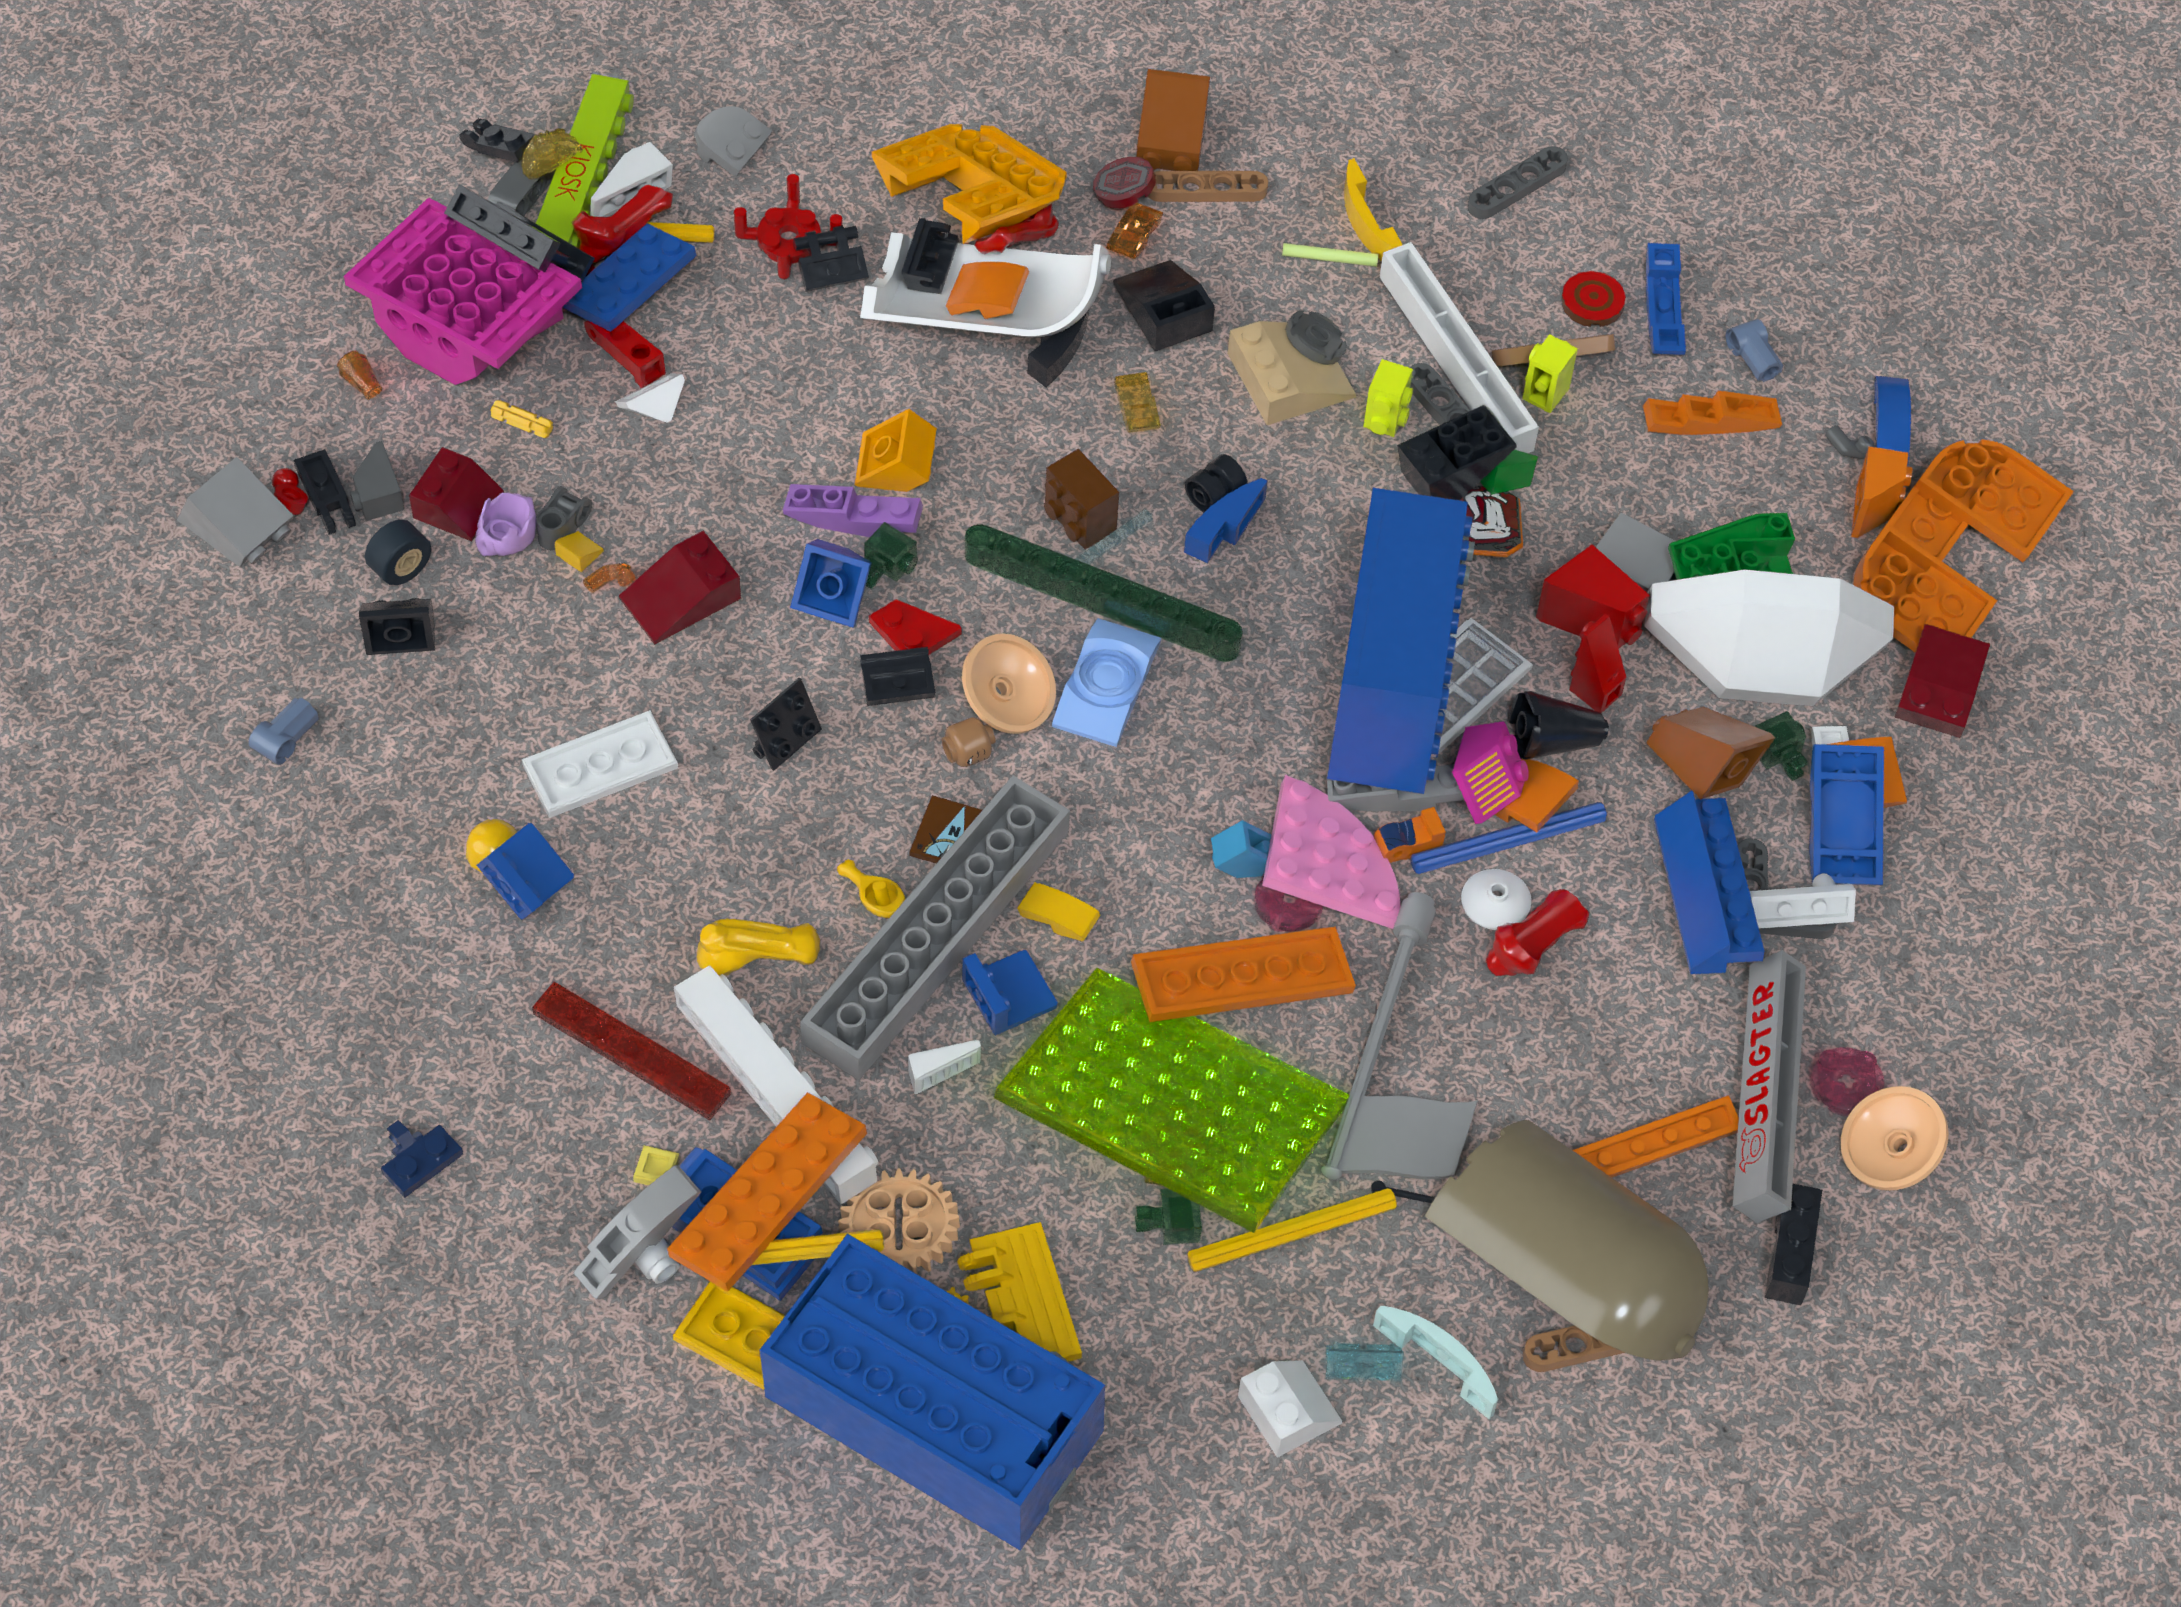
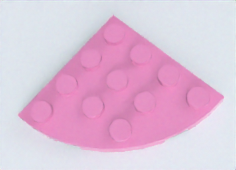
[1262,775,1401,929]

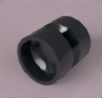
[1185,454,1248,513]

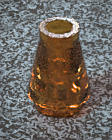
[337,350,382,400]

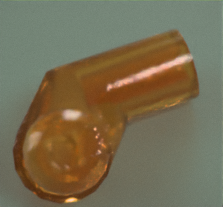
[583,563,636,593]

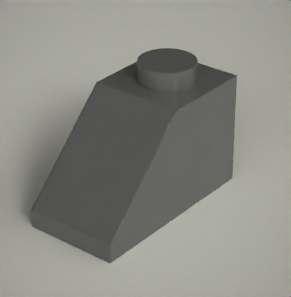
[350,441,404,521]

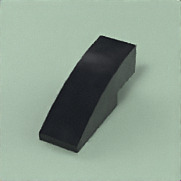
[1027,310,1089,387]

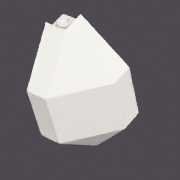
[1644,570,1894,706]

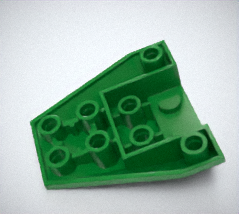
[1668,513,1795,580]

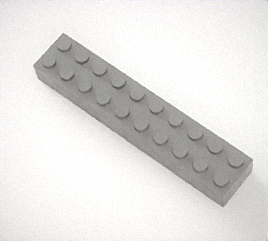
[800,776,1070,1080]

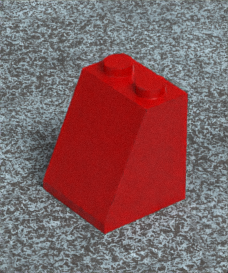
[1536,544,1650,649]

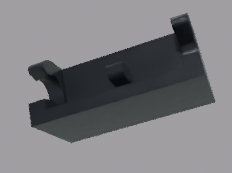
[901,218,959,294]

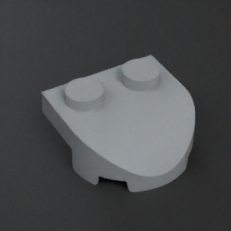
[694,106,772,176]

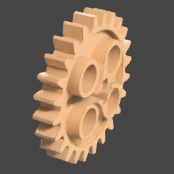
[838,1168,960,1274]

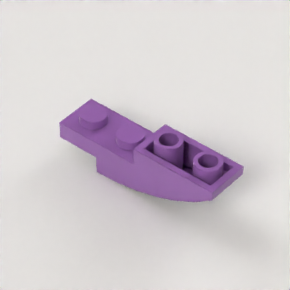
[783,484,923,540]

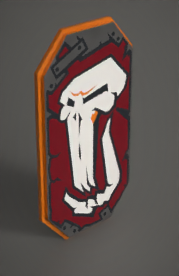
[1459,485,1523,557]

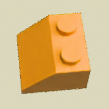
[854,409,937,492]

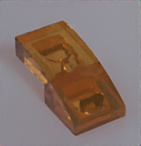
[1106,203,1163,259]

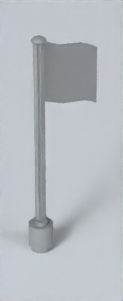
[1321,892,1478,1180]

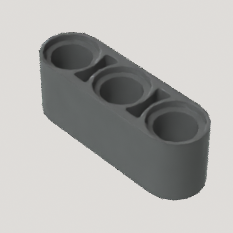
[488,144,562,216]

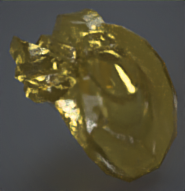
[521,128,583,179]

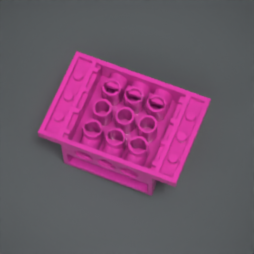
[344,198,582,385]

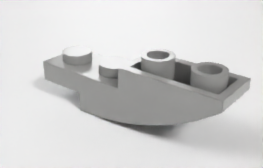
[1327,764,1464,811]
[573,1165,701,1300]

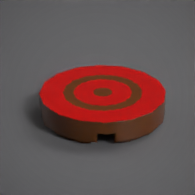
[1561,271,1626,327]

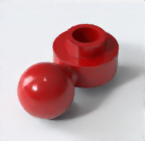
[272,468,308,515]

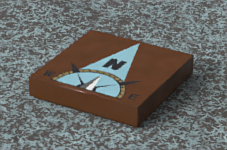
[909,795,982,864]

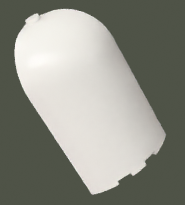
[860,232,1111,337]

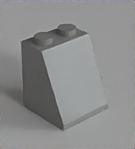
[177,457,294,567]

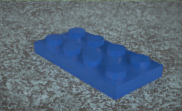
[563,223,697,332]

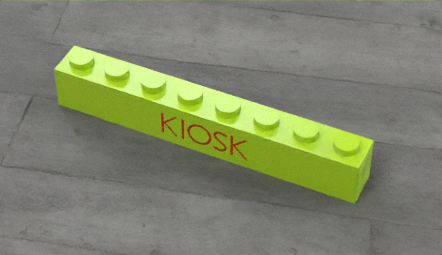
[536,74,634,248]

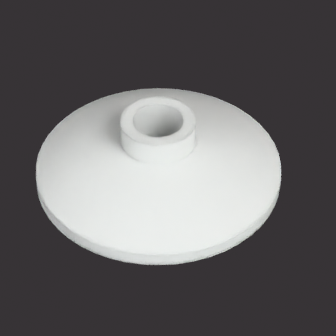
[1461,869,1531,930]

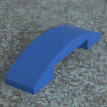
[1646,243,1686,355]
[1874,376,1911,466]

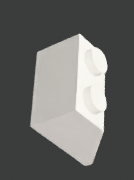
[1238,1360,1342,1458]

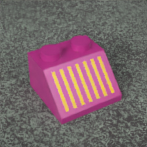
[1452,721,1529,824]

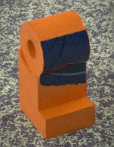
[1373,807,1446,863]

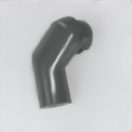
[1825,425,1874,459]

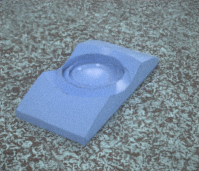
[1052,618,1161,747]

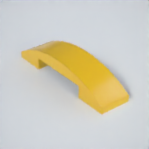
[1344,158,1403,261]

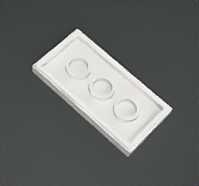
[522,710,678,818]

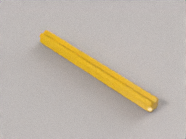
[1187,1189,1397,1272]

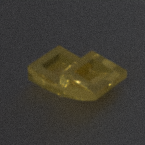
[1114,372,1161,433]

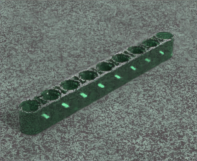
[964,524,1243,662]

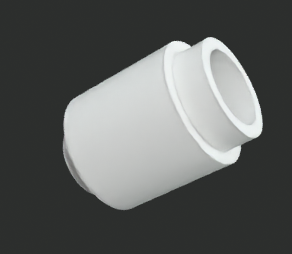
[635,1238,679,1284]

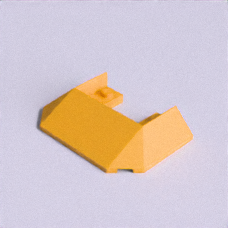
[872,124,1067,244]

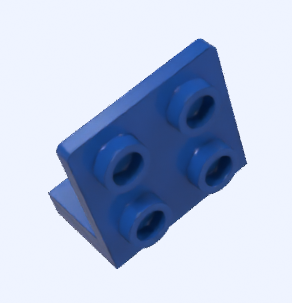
[476,823,574,920]
[962,950,1058,1036]

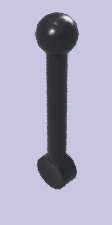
[1371,1181,1437,1204]

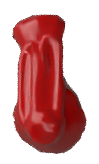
[571,184,673,263]
[975,203,1059,254]
[1486,889,1590,976]

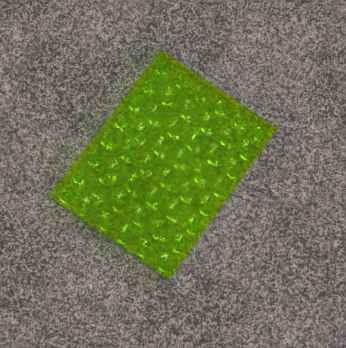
[994,968,1350,1233]

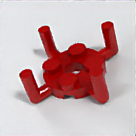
[734,174,843,280]

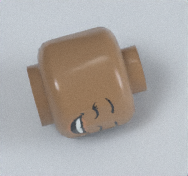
[942,717,996,767]

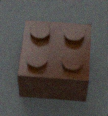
[1044,448,1119,550]

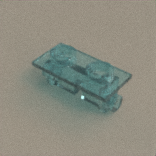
[1325,1342,1404,1381]

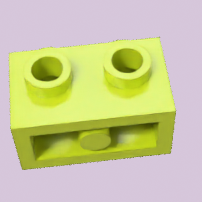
[1522,334,1578,413]
[1363,359,1413,437]

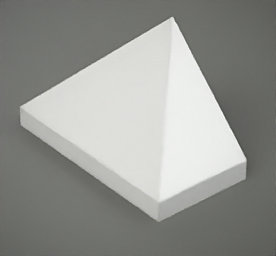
[615,373,685,423]

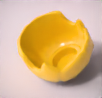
[466,818,517,873]

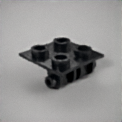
[750,678,822,771]

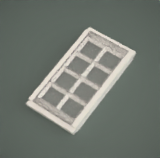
[1435,618,1533,754]

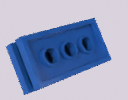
[672,1147,823,1301]

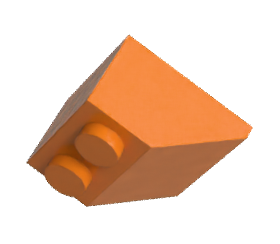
[1851,446,1913,538]

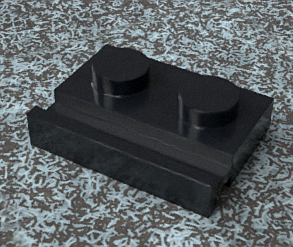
[860,647,936,706]

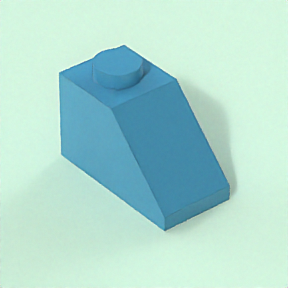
[1211,820,1271,878]

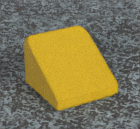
[555,531,604,572]

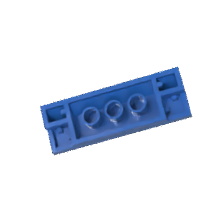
[1654,790,1765,974]

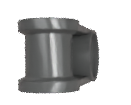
[536,486,592,551]

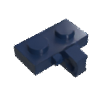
[381,1120,463,1198]

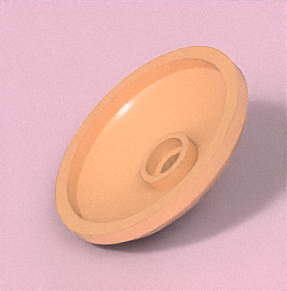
[962,634,1056,734]
[1840,1086,1949,1191]

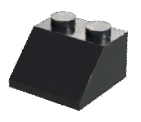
[359,598,435,655]

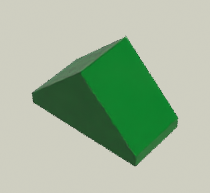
[1480,450,1538,495]

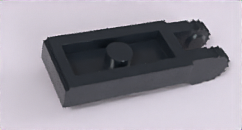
[459,118,539,163]
[293,449,356,535]

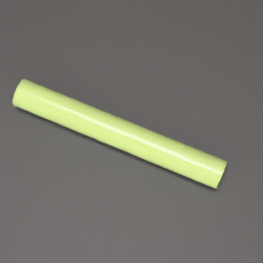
[1282,243,1378,267]

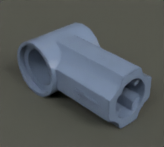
[1725,319,1783,382]
[249,697,319,765]

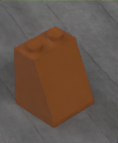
[1136,69,1210,171]
[1646,706,1775,799]

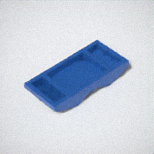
[1809,744,1884,886]

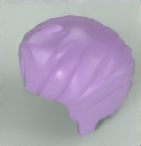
[475,492,537,556]

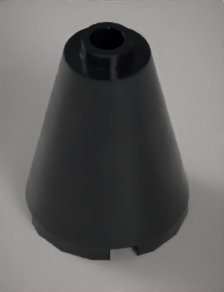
[1509,691,1609,760]

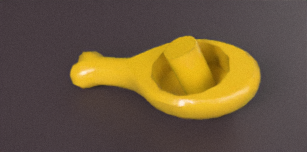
[837,859,906,918]

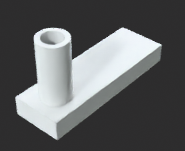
[1749,874,1856,929]

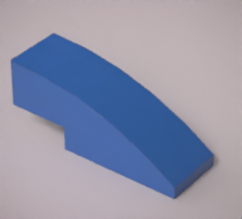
[1184,478,1268,564]

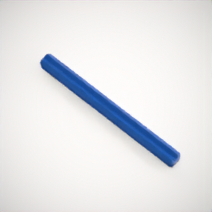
[1410,802,1607,874]

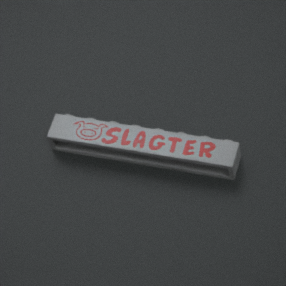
[1732,950,1806,1223]

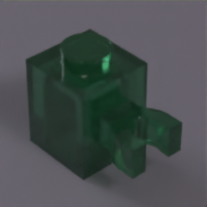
[864,522,918,589]
[1754,711,1808,781]
[1135,1185,1202,1245]

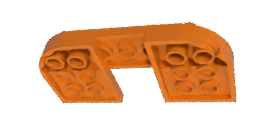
[1853,439,2074,652]

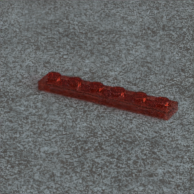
[532,982,731,1121]

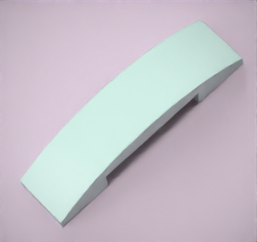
[1373,1306,1498,1419]

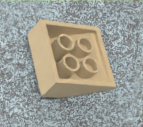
[1228,321,1356,425]

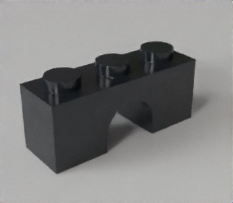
[1765,1183,1823,1306]

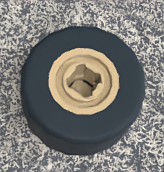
[364,519,432,585]

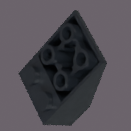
[1113,260,1215,352]
[1397,405,1517,500]

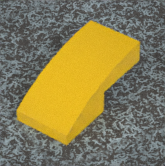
[1017,882,1101,941]

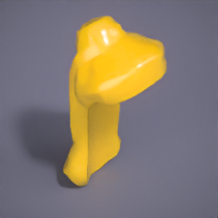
[697,918,820,976]

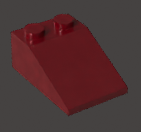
[619,530,741,645]
[1894,624,1990,738]

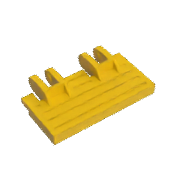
[957,1222,1082,1362]

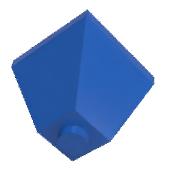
[790,539,872,628]

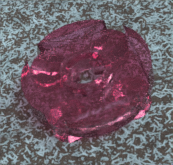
[1254,874,1324,932]
[1810,1047,1884,1116]

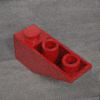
[1569,614,1627,713]

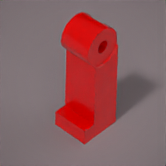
[584,320,666,388]

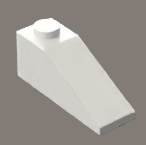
[590,142,673,217]

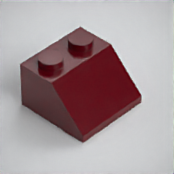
[409,447,504,542]

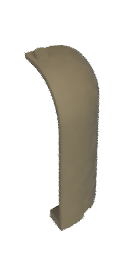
[1425,1120,1709,1361]

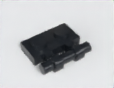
[793,225,869,292]

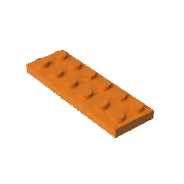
[1131,926,1356,1022]
[667,1092,867,1292]

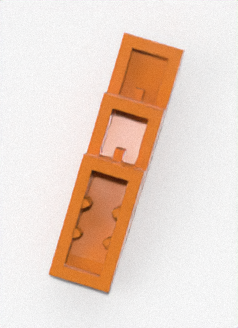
[1643,390,1782,435]

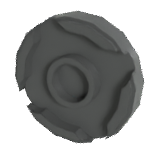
[1285,310,1347,365]

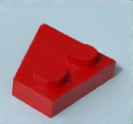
[869,599,962,655]

